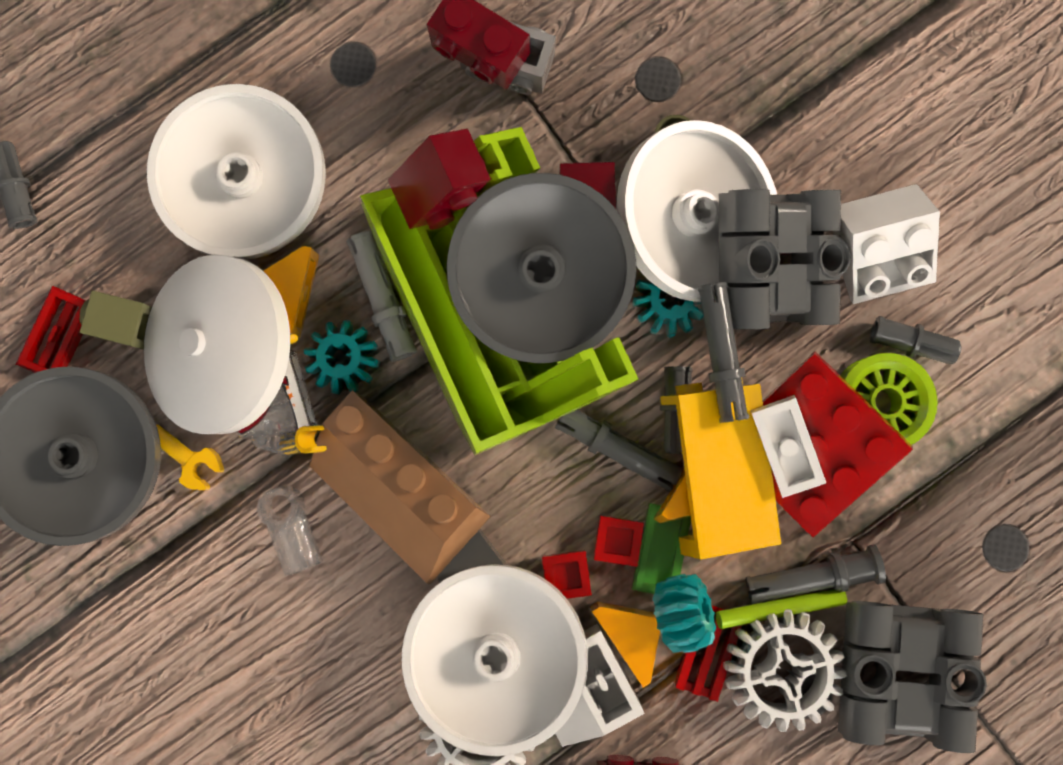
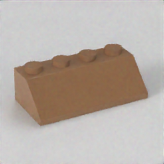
[310,390,491,584]

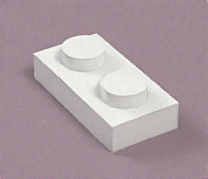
[750,395,826,498]

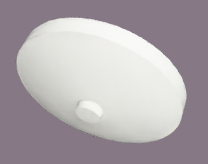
[147,84,326,260]
[617,121,777,302]
[144,255,290,434]
[402,564,588,756]

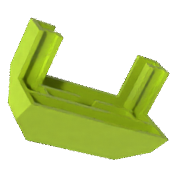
[360,127,639,456]

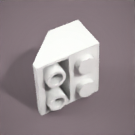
[833,184,940,304]
[555,624,645,747]

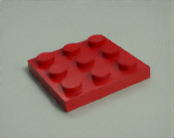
[763,351,913,538]

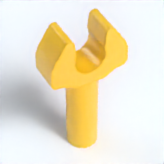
[156,424,225,490]

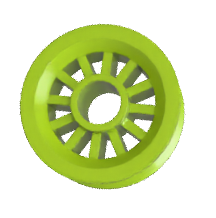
[840,353,938,445]

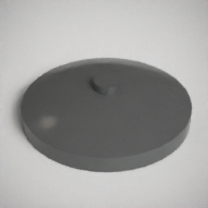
[447,173,636,363]
[0,367,161,546]

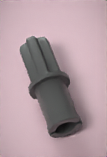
[0,141,38,229]
[870,316,962,364]
[660,366,693,454]

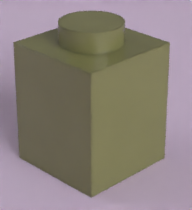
[79,290,152,350]

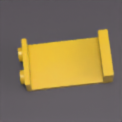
[660,380,781,560]

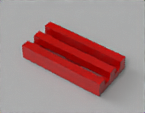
[15,286,86,373]
[674,605,742,702]

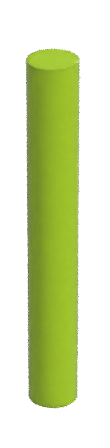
[716,589,847,629]

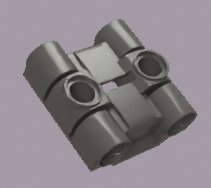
[719,189,851,329]
[838,601,987,753]

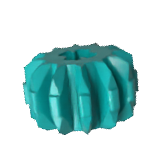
[632,280,704,338]
[304,320,380,395]
[652,574,716,653]

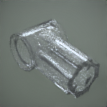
[257,485,323,576]

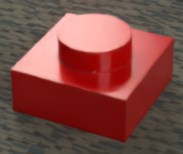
[593,515,644,567]
[542,550,592,599]

